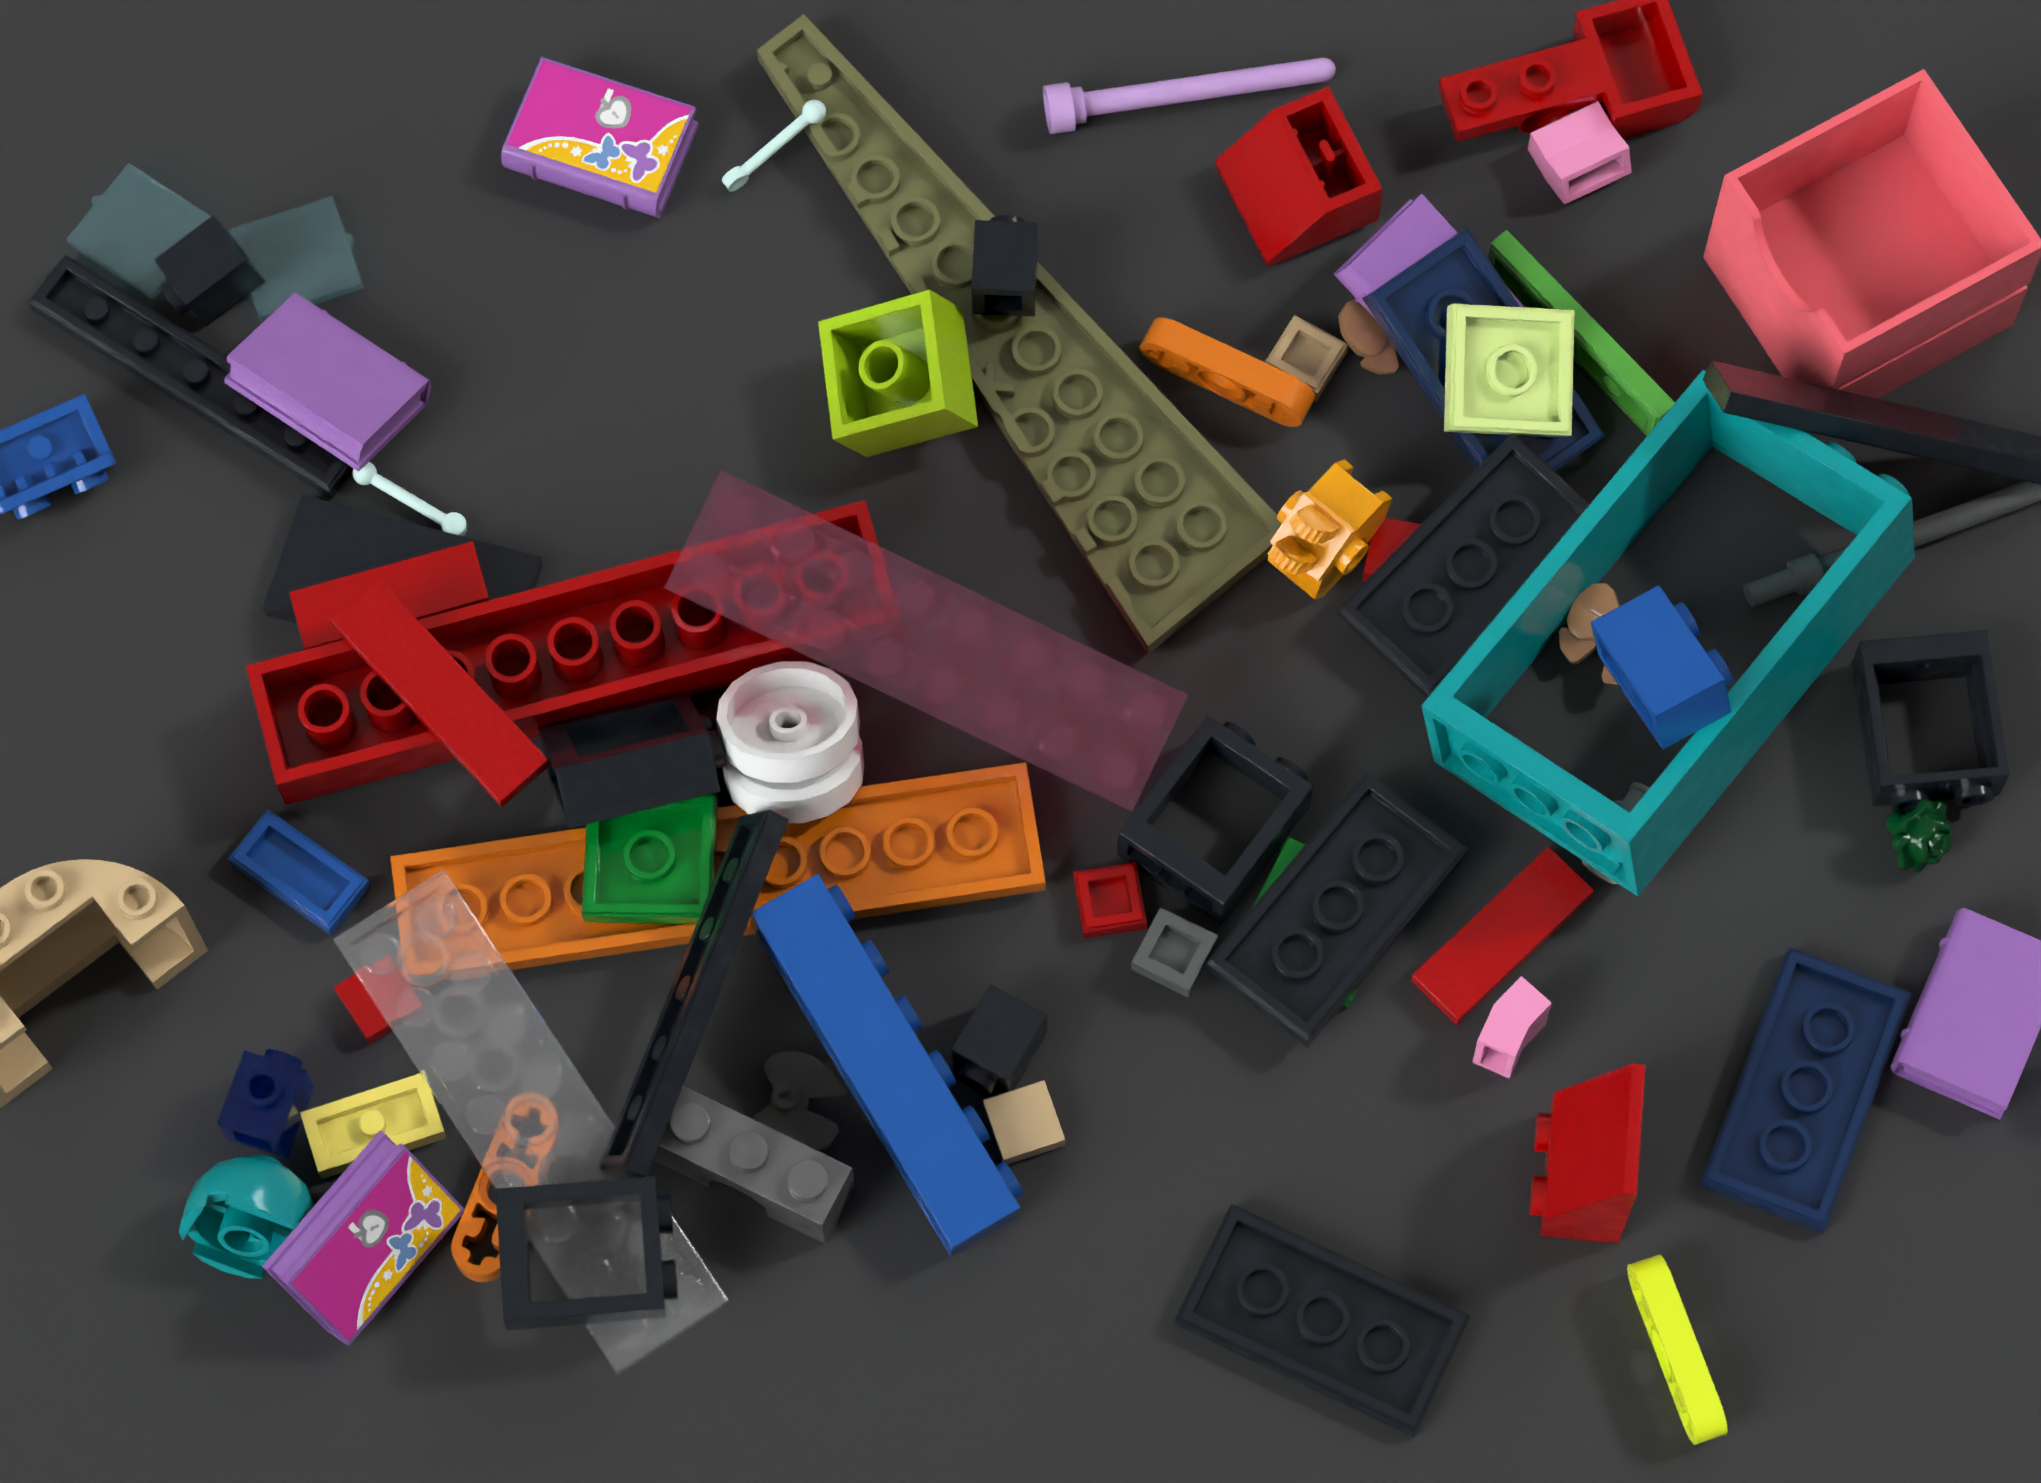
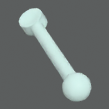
[722,100,826,192]
[352,462,467,536]

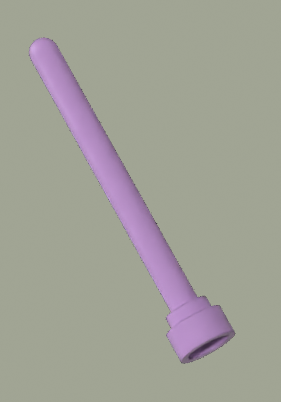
[1043,57,1336,134]

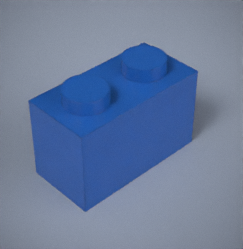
[1591,585,1733,750]

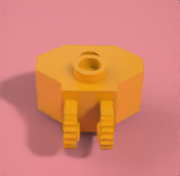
[1267,459,1393,600]

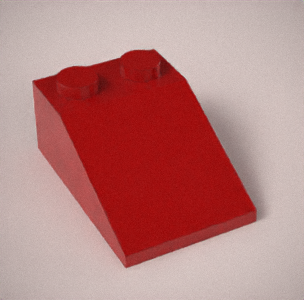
[1529,1063,1645,1244]

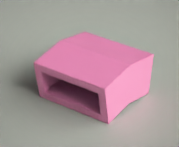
[1528,101,1632,205]
[1472,976,1552,1079]

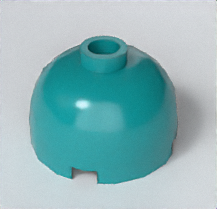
[179,1155,314,1279]

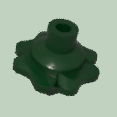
[1886,799,1953,873]

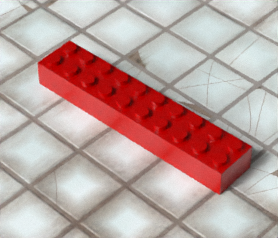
[246,500,901,805]

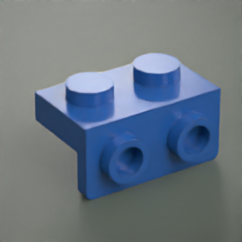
[0,393,116,520]

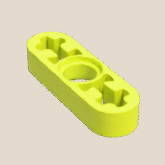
[1627,1254,1728,1445]

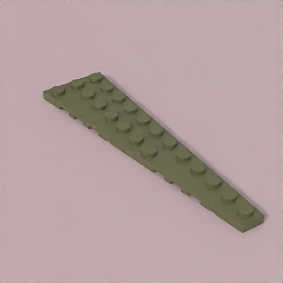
[757,14,1282,655]

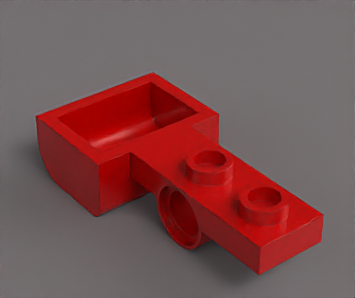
[1438,0,1703,142]

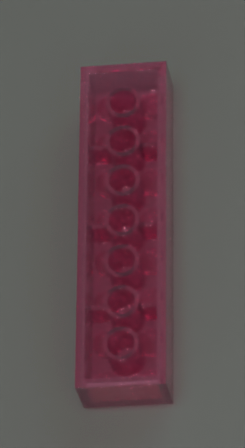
[663,470,1188,812]

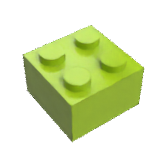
[818,290,978,457]

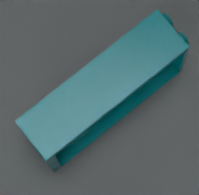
[1421,370,1915,897]

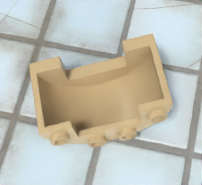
[0,859,208,1109]

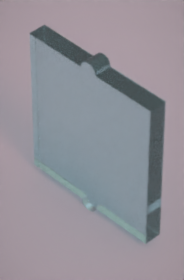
[67,163,211,300]
[230,196,364,322]

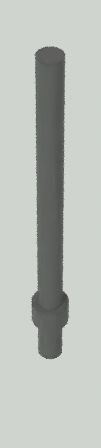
[1743,481,2041,608]

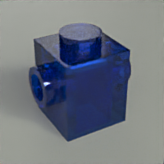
[217,1049,315,1159]

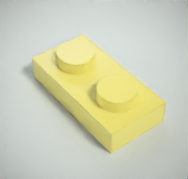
[300,1072,447,1179]

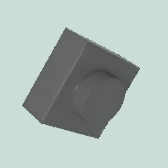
[1131,907,1218,998]

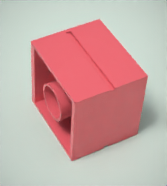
[1703,69,2041,399]

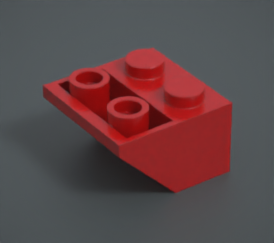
[1215,86,1383,267]

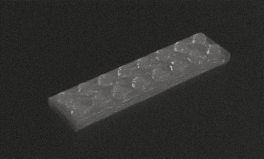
[333,869,729,1376]

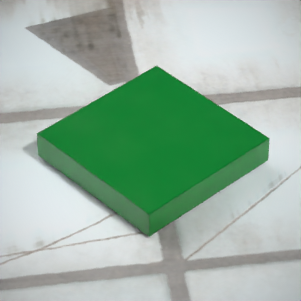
[582,794,718,924]

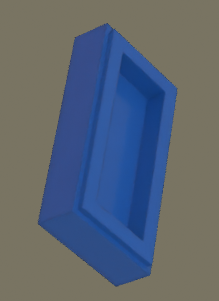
[228,809,371,936]

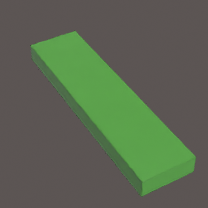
[1488,230,1675,436]

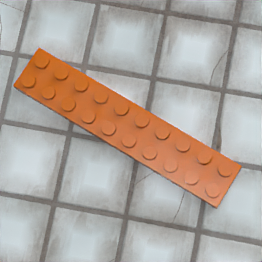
[390,762,1046,985]

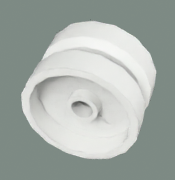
[716,661,864,823]

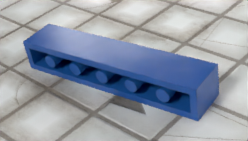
[751,874,1024,1258]

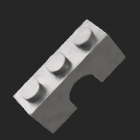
[653,1086,856,1244]

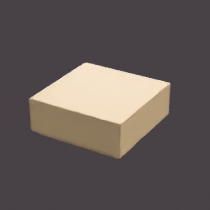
[1265,315,1348,402]
[983,1080,1066,1165]

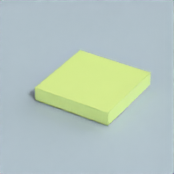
[1444,304,1575,438]

